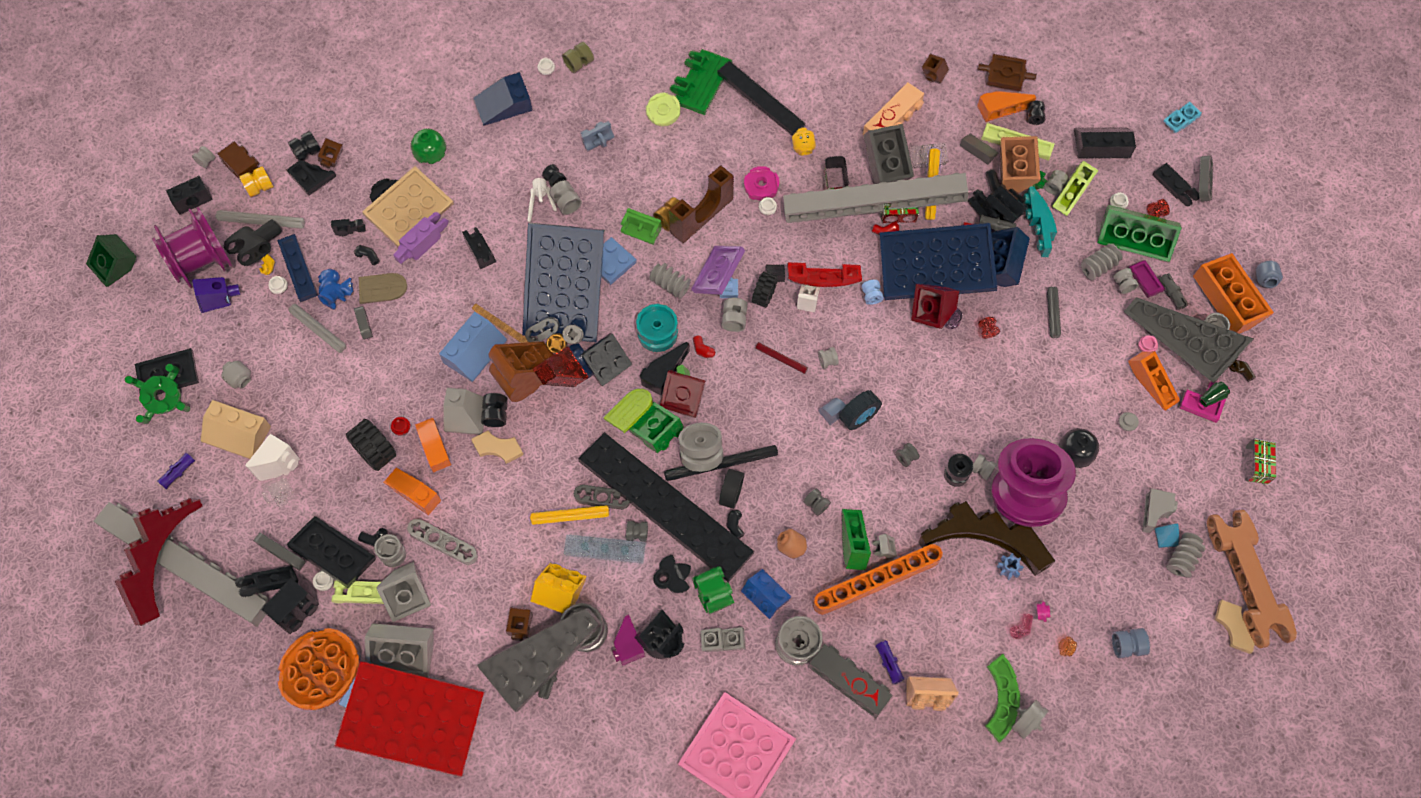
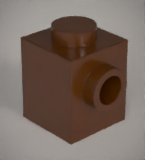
[921,53,949,84]

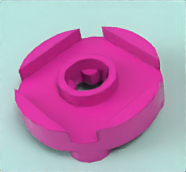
[744,166,780,200]

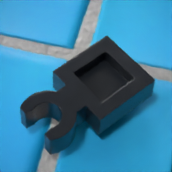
[331,219,366,236]

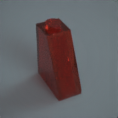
[533,346,589,387]

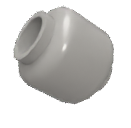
[221,360,251,389]

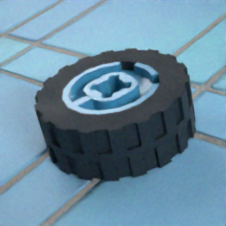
[839,390,882,431]

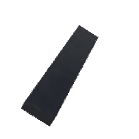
[717,60,806,136]

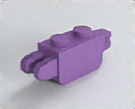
[393,212,449,264]

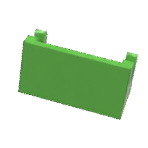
[620,208,662,245]

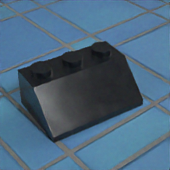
[1074,127,1136,159]

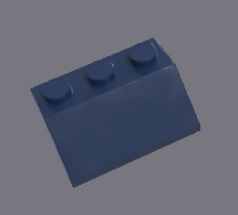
[991,227,1030,287]

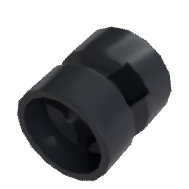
[287,130,321,161]
[481,393,508,427]
[944,454,973,487]

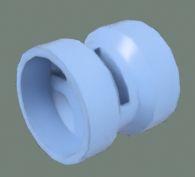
[861,280,884,305]

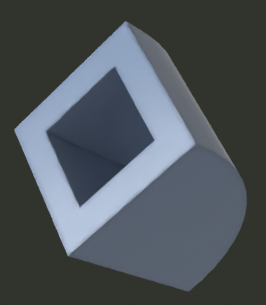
[818,398,846,425]

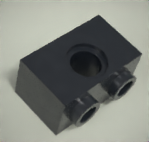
[166,175,213,215]

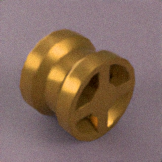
[547,333,567,353]

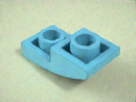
[1163,102,1202,133]

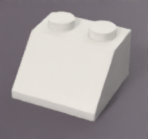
[245,434,300,481]

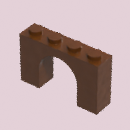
[669,165,734,244]

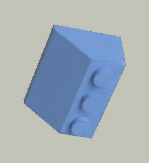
[439,312,507,382]

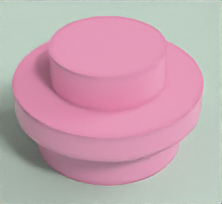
[1138,335,1158,352]

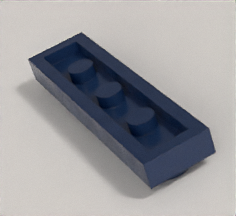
[277,234,318,302]

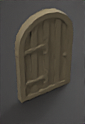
[359,273,408,304]

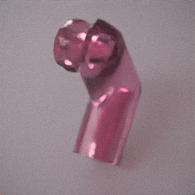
[1010,614,1034,639]

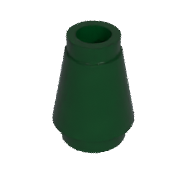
[1199,381,1230,407]

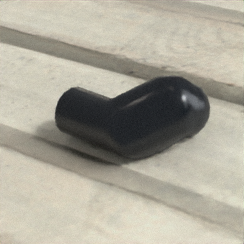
[354,245,380,265]

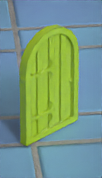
[603,389,653,433]

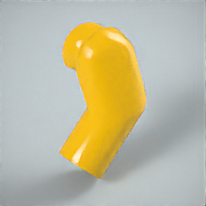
[259,254,275,275]

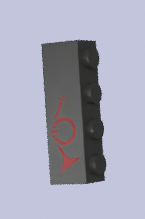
[808,644,893,719]

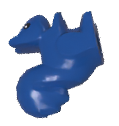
[318,269,354,310]

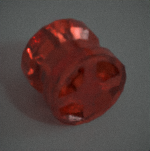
[1147,199,1170,218]
[978,317,1000,339]

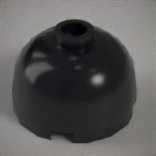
[1059,428,1099,468]

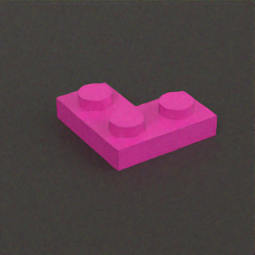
[1180,381,1230,423]

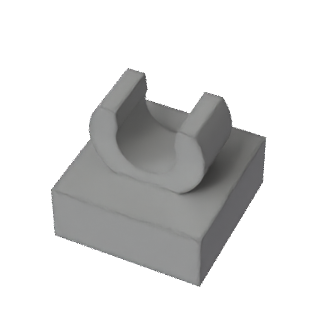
[873,534,897,559]

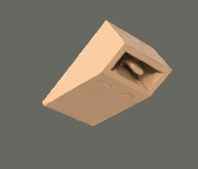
[906,677,958,711]

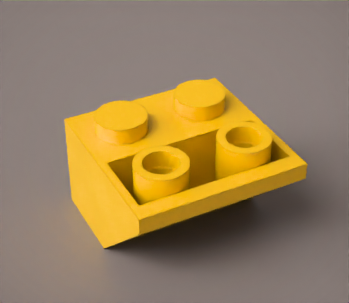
[530,563,587,614]

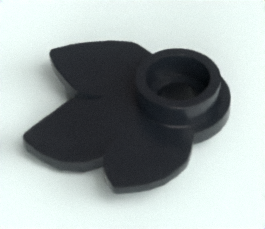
[653,555,691,593]

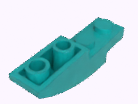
[1023,186,1057,257]

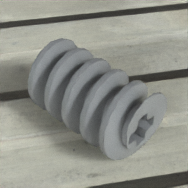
[1081,244,1123,281]
[649,263,691,299]
[1166,532,1206,578]

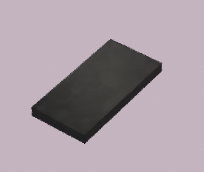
[287,516,376,588]

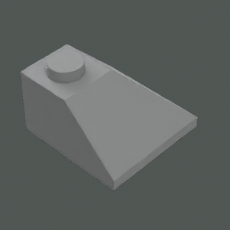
[444,388,484,435]
[376,562,431,622]

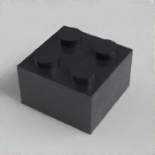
[261,578,319,635]

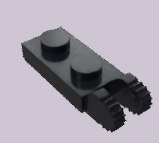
[1152,163,1200,207]
[235,566,298,597]

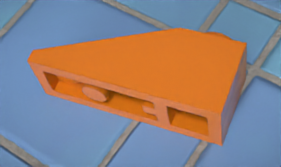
[977,91,1036,122]
[1128,351,1180,411]
[383,468,441,516]

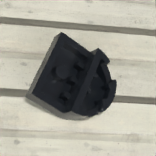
[986,185,1028,223]
[634,609,685,659]

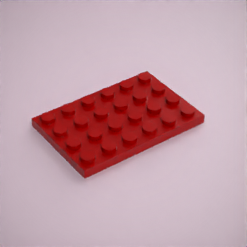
[334,661,484,777]

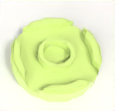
[646,92,681,127]

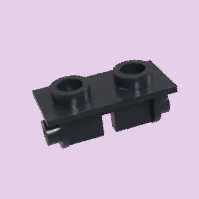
[968,189,1001,220]

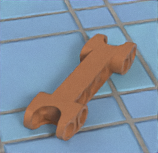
[1207,509,1297,648]

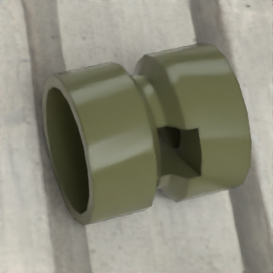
[562,41,594,73]

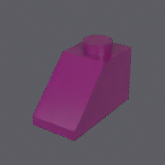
[612,615,645,666]

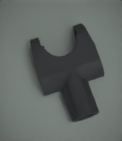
[223,219,282,266]

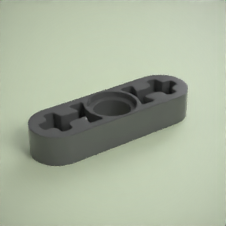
[1199,155,1213,202]
[574,485,630,510]
[253,532,306,571]

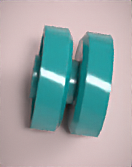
[636,304,678,352]

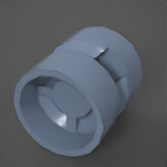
[1112,628,1150,659]

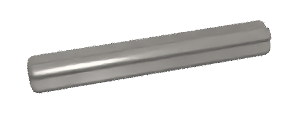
[288,304,346,353]

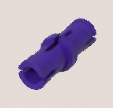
[157,453,195,489]
[875,641,905,684]

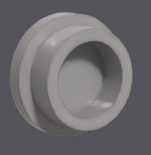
[1119,412,1139,431]

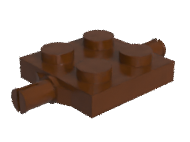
[977,54,1037,91]

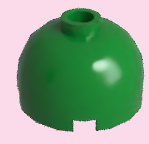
[411,128,447,164]

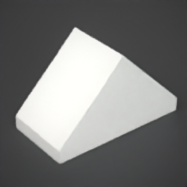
[797,284,820,312]

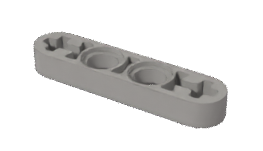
[407,519,478,565]

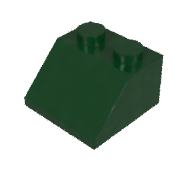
[86,234,137,287]

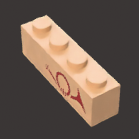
[863,83,924,135]

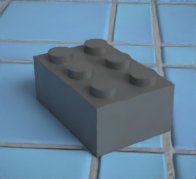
[863,124,915,184]

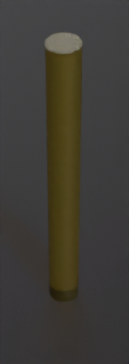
[472,304,528,343]

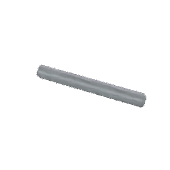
[216,210,305,228]

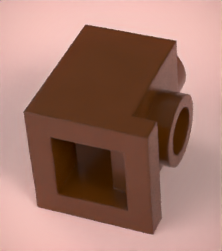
[318,138,343,168]
[506,608,533,641]

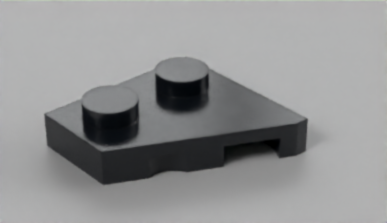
[286,160,336,196]

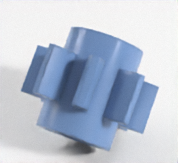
[997,553,1024,580]

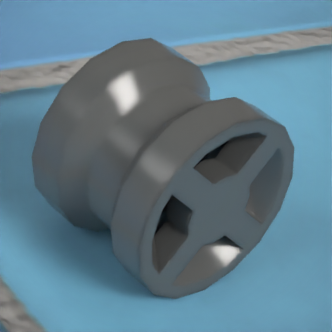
[895,443,920,467]

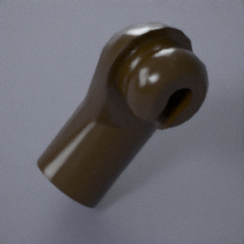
[1229,360,1256,382]

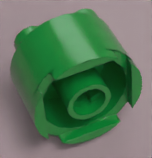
[692,566,734,615]

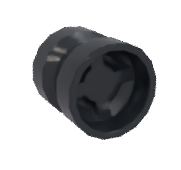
[1027,100,1046,125]
[542,164,567,187]

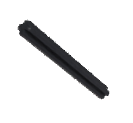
[664,445,778,481]

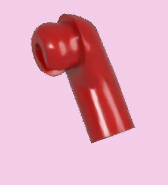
[872,222,899,235]
[693,335,716,358]

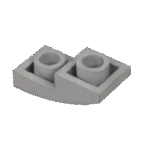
[701,627,746,652]

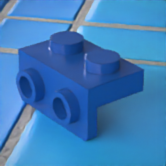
[741,569,791,619]

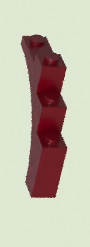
[114,498,203,626]

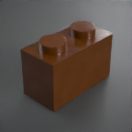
[217,141,259,182]

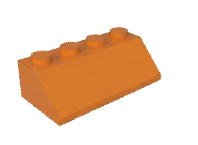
[1193,253,1274,334]

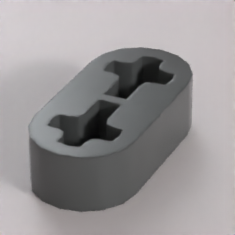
[354,306,373,340]
[525,317,560,342]

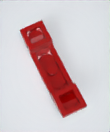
[787,262,862,287]

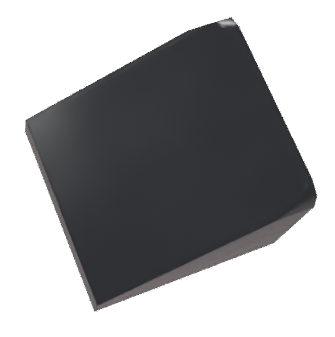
[766,265,785,282]

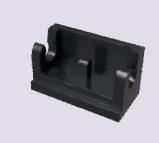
[462,227,497,269]

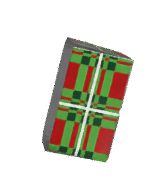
[1246,438,1276,484]

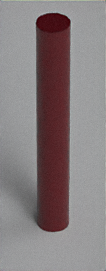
[755,342,808,374]

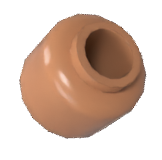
[777,529,807,559]

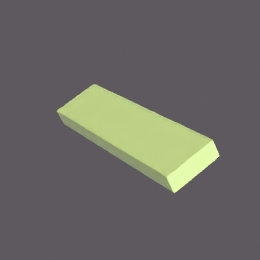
[981,123,1055,160]

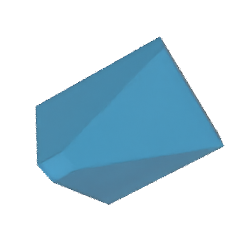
[1155,524,1179,548]

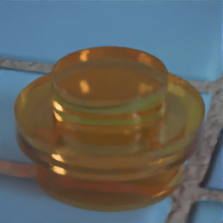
[1058,636,1077,657]

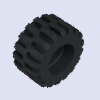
[346,419,397,471]

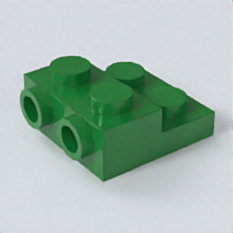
[629,402,684,454]

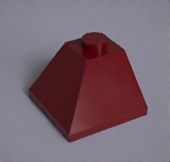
[911,284,959,329]

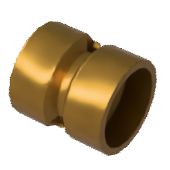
[653,197,679,231]

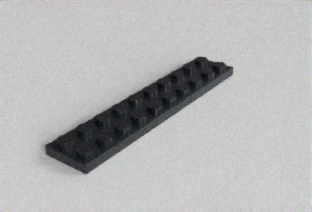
[578,432,754,583]

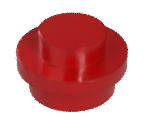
[391,417,411,436]

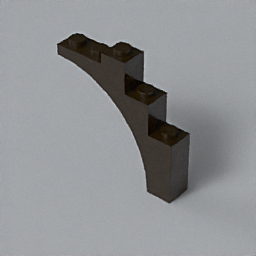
[918,501,1055,576]

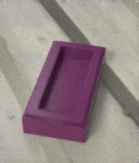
[1129,260,1165,299]

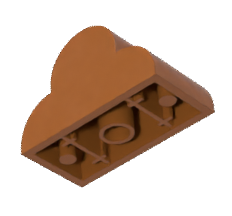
[489,341,565,402]

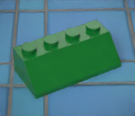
[1097,205,1182,262]

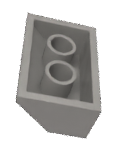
[365,624,434,678]

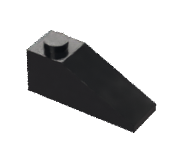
[640,342,690,396]

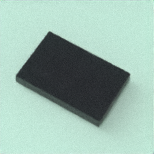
[135,348,199,395]

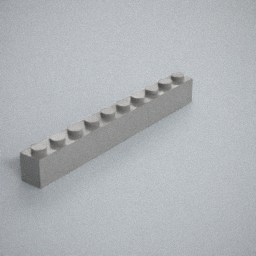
[783,173,968,223]
[93,502,269,627]

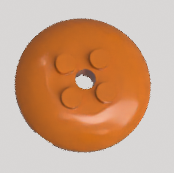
[278,628,359,710]

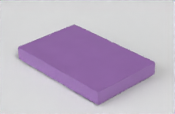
[691,246,745,295]

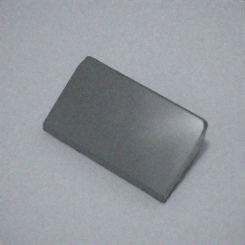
[960,133,999,165]

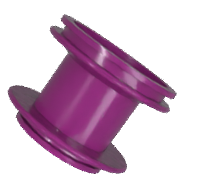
[152,207,232,289]
[992,438,1076,527]

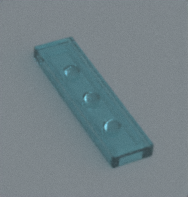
[564,535,646,564]

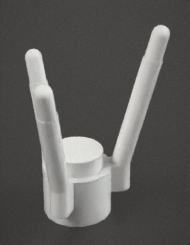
[528,178,557,222]

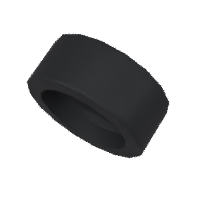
[719,469,744,509]

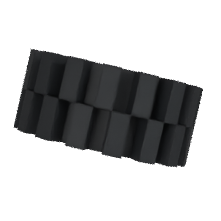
[752,271,778,308]

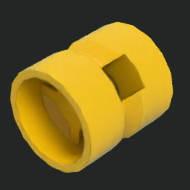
[239,166,274,198]

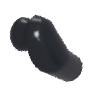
[727,509,745,539]
[358,528,388,546]

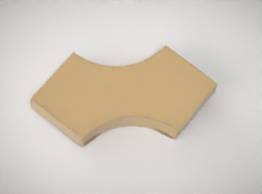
[471,430,524,464]
[1215,600,1255,654]

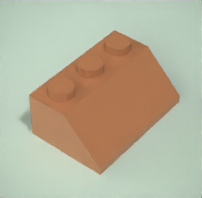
[1000,136,1040,193]

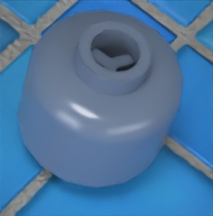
[1255,261,1283,288]

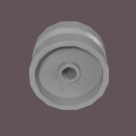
[678,423,724,472]

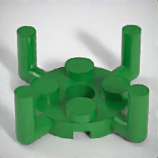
[125,364,190,424]

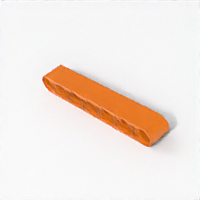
[813,544,943,615]

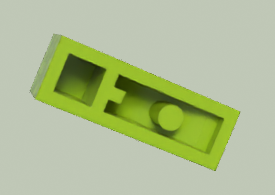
[1052,161,1099,216]

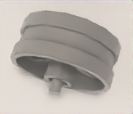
[1011,700,1049,739]

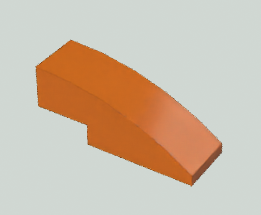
[415,418,451,472]

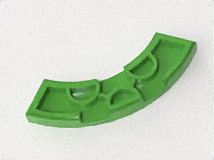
[985,654,1020,743]

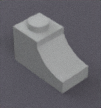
[1142,489,1178,533]

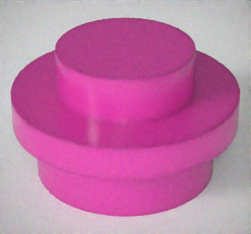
[1037,601,1051,622]

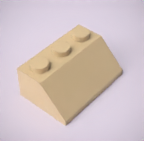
[201,400,271,459]

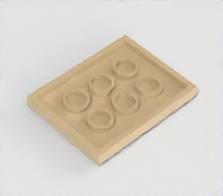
[362,166,454,247]

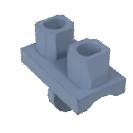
[581,121,615,151]

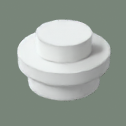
[538,58,555,75]
[1110,192,1128,209]
[759,197,777,215]
[268,276,288,294]
[313,571,334,591]

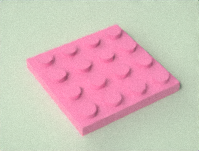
[678,692,796,798]

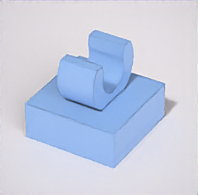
[720,277,738,298]

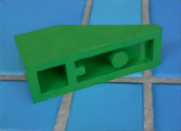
[842,509,871,570]

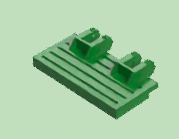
[669,49,733,115]

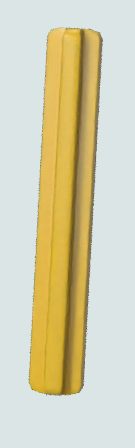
[925,148,940,220]
[530,505,609,525]

